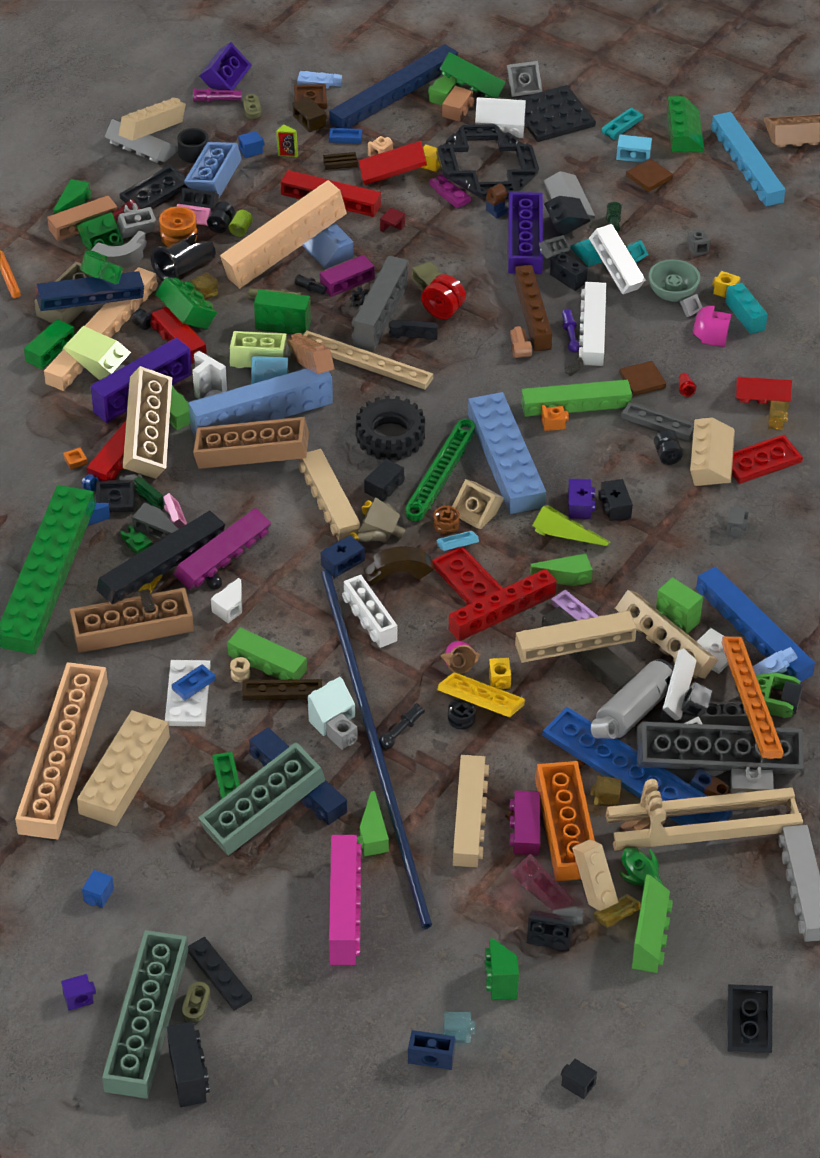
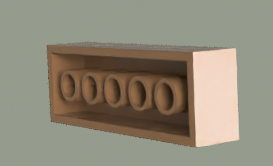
[193,417,309,469]
[69,588,194,653]

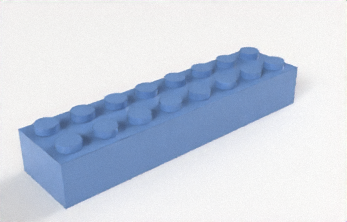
[188,368,333,438]
[468,392,546,514]

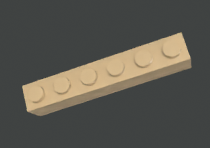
[119,98,186,141]
[298,449,360,541]
[515,611,636,663]
[453,755,489,867]

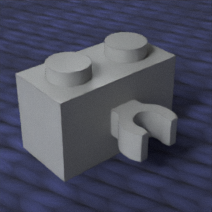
[117,203,157,239]
[730,767,774,794]

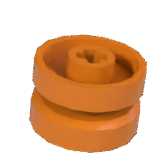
[159,206,198,246]

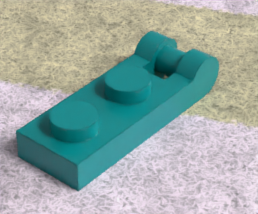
[601,108,643,140]

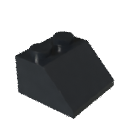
[544,196,590,236]

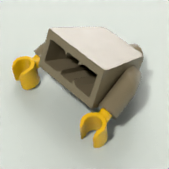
[348,497,406,543]

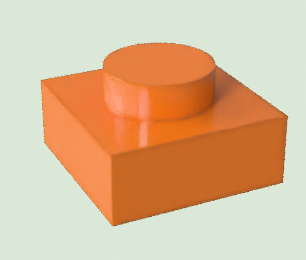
[63,448,88,470]

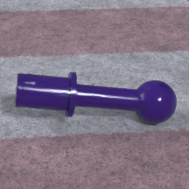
[562,309,582,353]

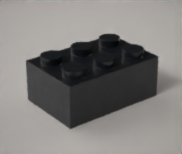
[166,1022,210,1107]

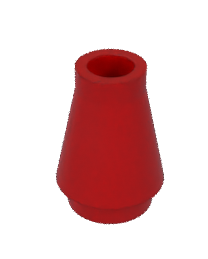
[679,373,697,397]

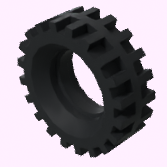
[356,396,425,460]

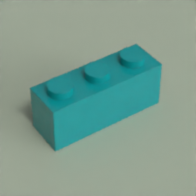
[725,283,768,334]

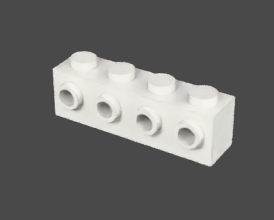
[589,224,646,294]
[342,575,397,648]

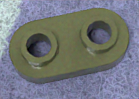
[243,94,261,119]
[182,982,210,1023]

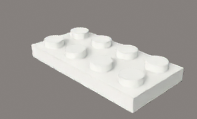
[165,660,211,727]

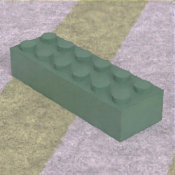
[198,742,325,856]

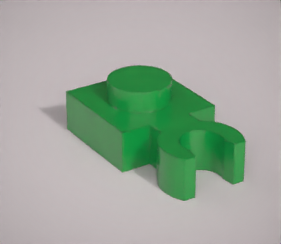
[120,526,153,555]

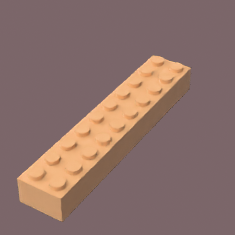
[15,662,108,840]

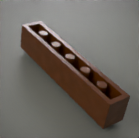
[515,265,552,351]

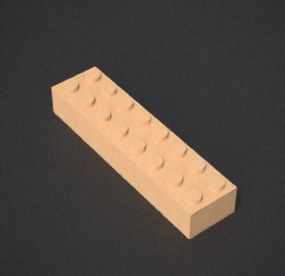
[220,180,347,289]

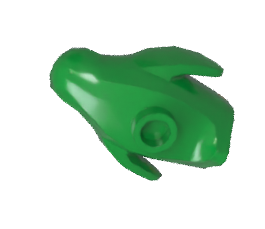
[619,847,663,888]

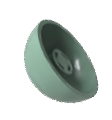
[649,259,700,302]

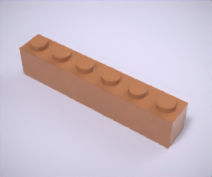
[287,333,335,374]

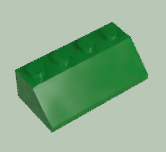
[440,52,506,99]
[667,96,704,152]

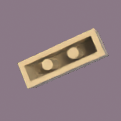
[572,839,618,911]

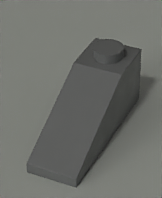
[132,503,178,541]

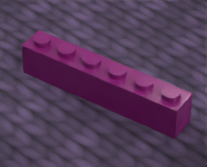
[174,508,271,590]

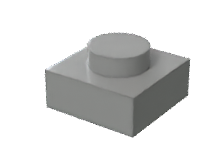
[680,294,703,317]

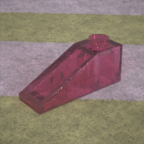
[510,854,574,911]

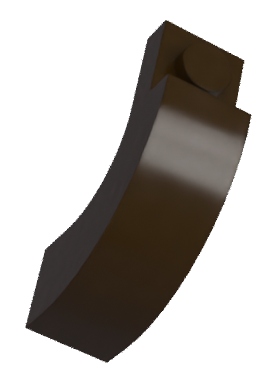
[363,546,434,586]

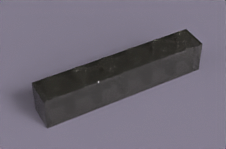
[542,606,637,694]

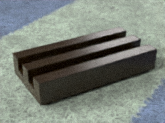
[323,152,358,170]

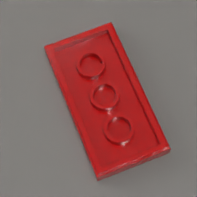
[359,141,427,185]
[732,434,803,484]
[432,546,503,605]

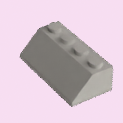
[105,119,178,163]

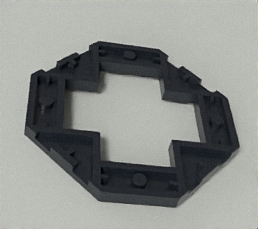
[436,124,539,198]

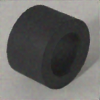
[177,128,209,163]

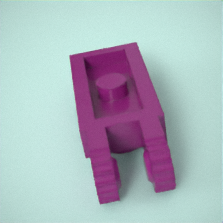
[429,174,471,208]

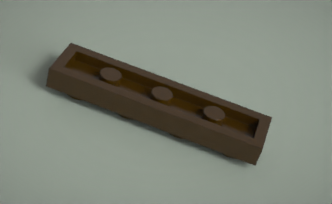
[242,679,322,701]

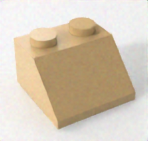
[452,479,504,530]

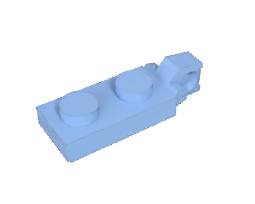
[297,71,342,89]
[753,647,798,675]

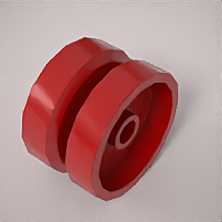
[421,274,466,319]

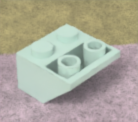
[308,677,355,736]

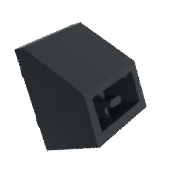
[527,910,575,951]

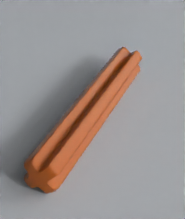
[0,250,21,298]

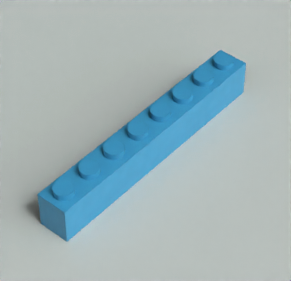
[711,112,786,206]

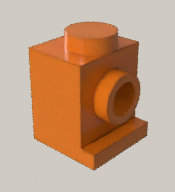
[541,405,569,431]

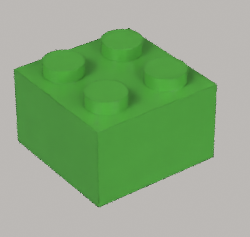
[656,577,703,634]

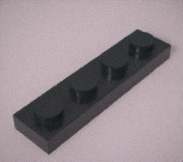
[188,936,252,1011]

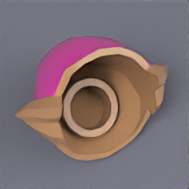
[440,641,481,674]

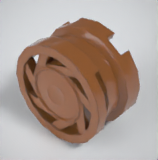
[434,506,460,535]

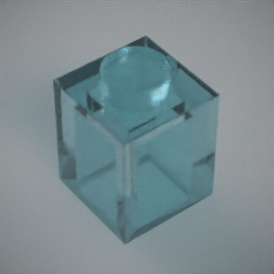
[444,1012,475,1043]

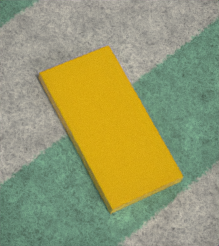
[437,672,525,717]

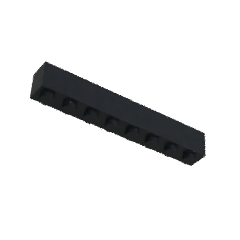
[96,510,225,605]

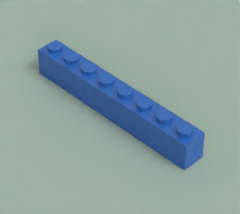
[696,566,815,682]

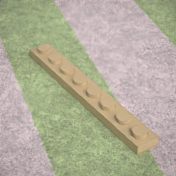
[304,331,433,390]

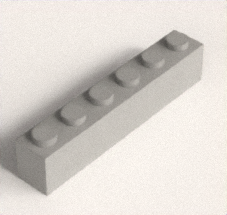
[778,825,820,942]

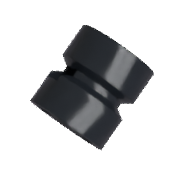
[207,201,235,233]
[653,430,683,465]

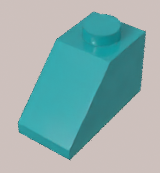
[570,239,602,267]

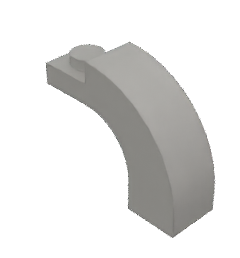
[91,231,147,268]

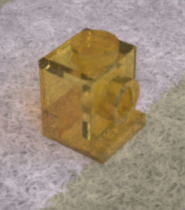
[768,401,789,430]

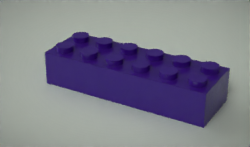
[508,192,543,274]
[90,338,192,423]

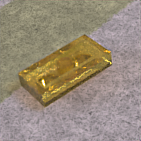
[593,894,641,928]

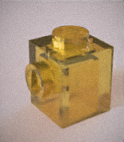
[190,272,219,300]
[591,776,622,807]

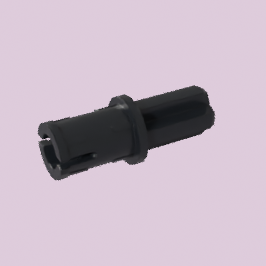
[294,274,327,295]

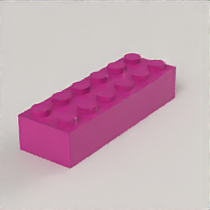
[329,835,361,965]

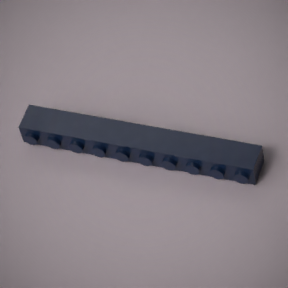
[329,44,458,129]

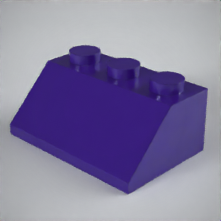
[199,42,252,91]

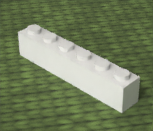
[579,282,606,366]

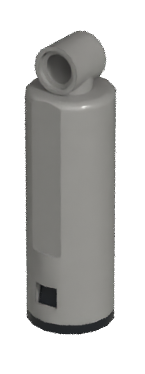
[591,659,674,739]

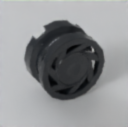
[447,699,476,730]

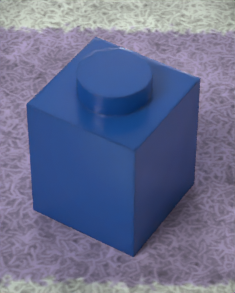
[238,131,265,158]
[82,870,114,908]

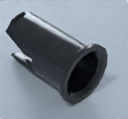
[151,232,216,281]

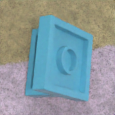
[251,356,289,384]

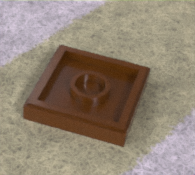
[294,84,327,109]
[626,158,673,192]
[619,361,666,396]

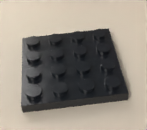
[513,85,596,142]

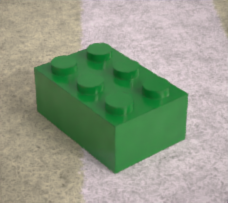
[155,277,218,329]
[254,289,311,335]

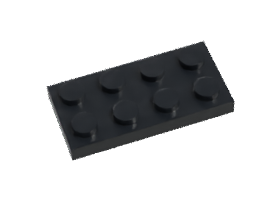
[119,165,188,209]

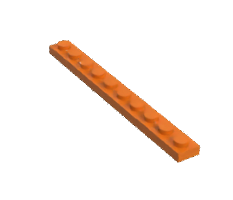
[721,636,784,759]

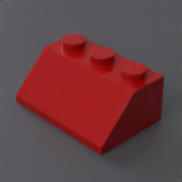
[735,377,792,405]

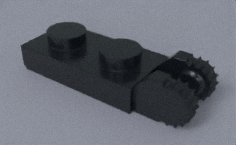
[388,320,438,340]

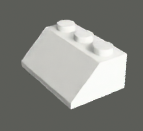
[475,97,526,138]

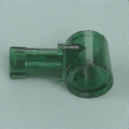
[606,202,622,233]

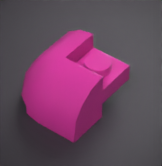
[693,306,731,347]

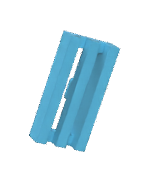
[437,531,479,551]

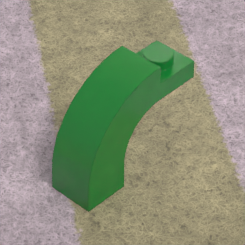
[80,251,123,284]

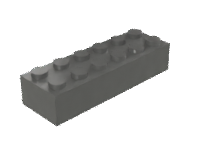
[352,256,408,352]

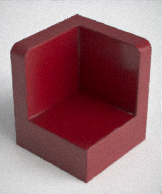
[380,208,405,232]

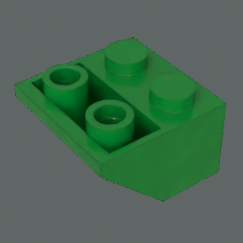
[76,212,124,251]
[485,939,519,1000]

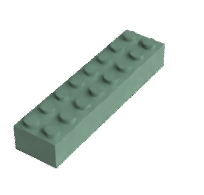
[102,930,188,1099]

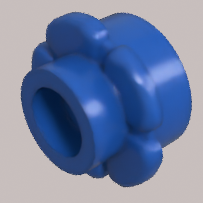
[82,474,99,491]

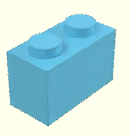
[616,135,652,163]

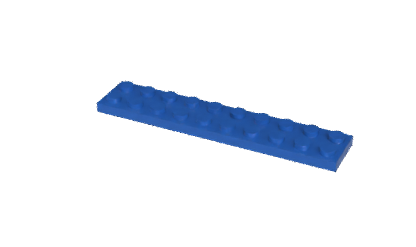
[542,707,733,843]

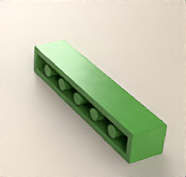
[521,380,632,417]

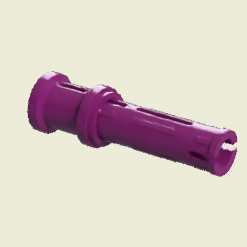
[193,88,241,102]

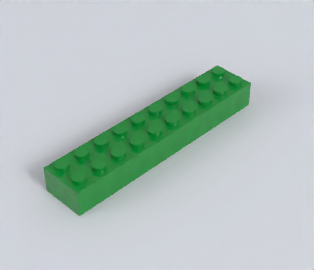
[0,485,96,655]

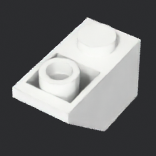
[211,578,242,623]

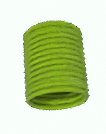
[229,210,253,237]

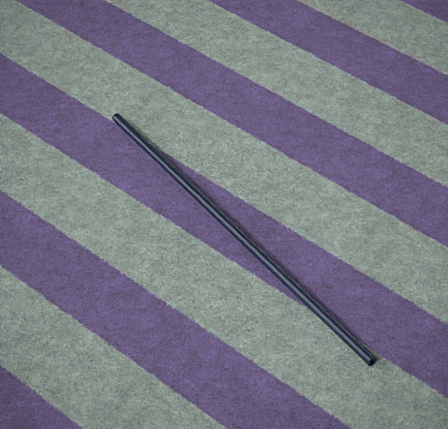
[321,570,432,929]

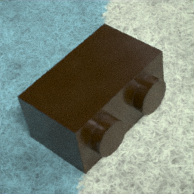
[292,97,327,133]

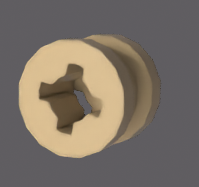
[230,657,250,682]

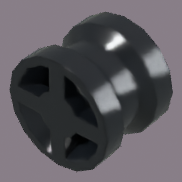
[132,308,152,330]

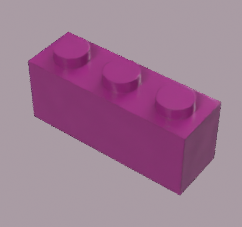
[320,255,375,297]
[509,790,540,855]

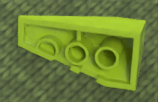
[532,505,611,546]

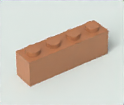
[47,196,118,241]

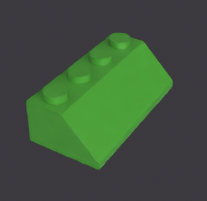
[632,874,673,973]

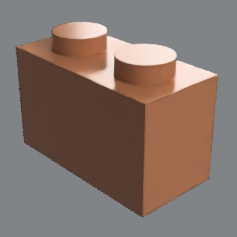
[442,86,474,122]

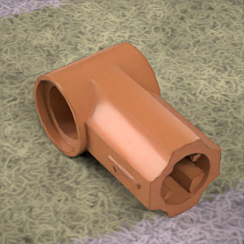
[510,326,532,358]

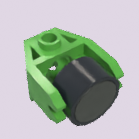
[756,673,803,718]

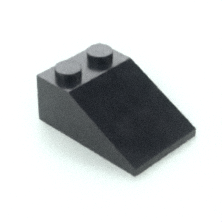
[727,984,773,1053]

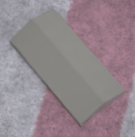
[544,171,595,220]

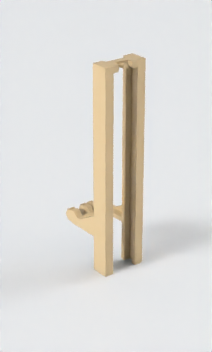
[606,779,803,851]

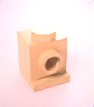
[368,136,393,157]

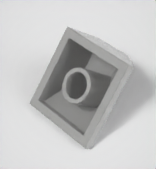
[506,61,543,97]

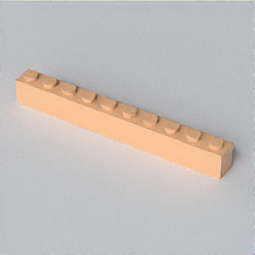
[44,267,158,391]

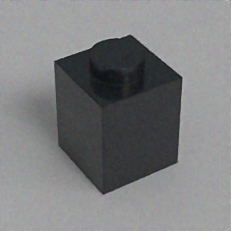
[561,1059,597,1099]

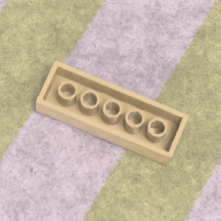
[123,366,172,479]
[77,710,170,826]

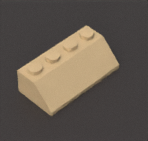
[690,418,735,486]

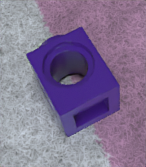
[61,974,96,1011]

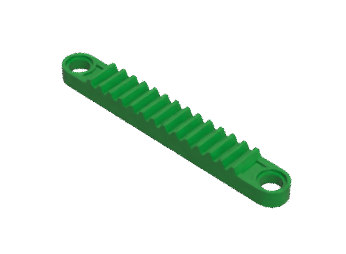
[406,419,475,522]

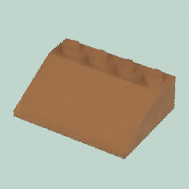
[764,114,820,147]

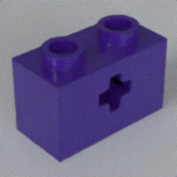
[568,479,595,519]

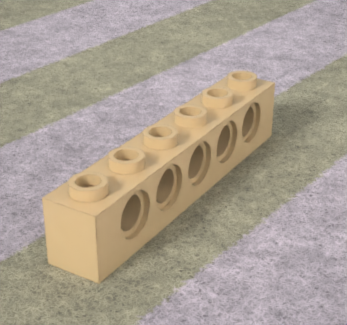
[615,590,718,679]

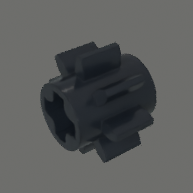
[349,287,369,307]

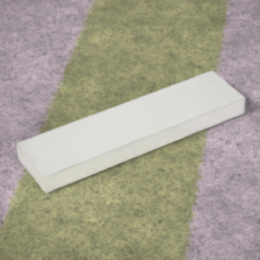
[663,648,697,721]

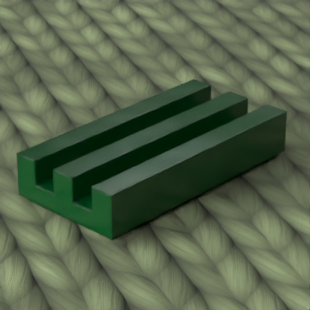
[134,476,164,510]

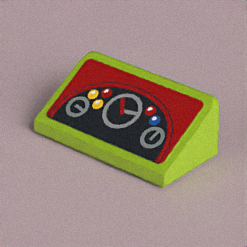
[276,125,298,157]

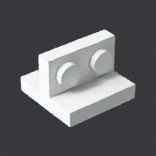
[193,351,227,399]

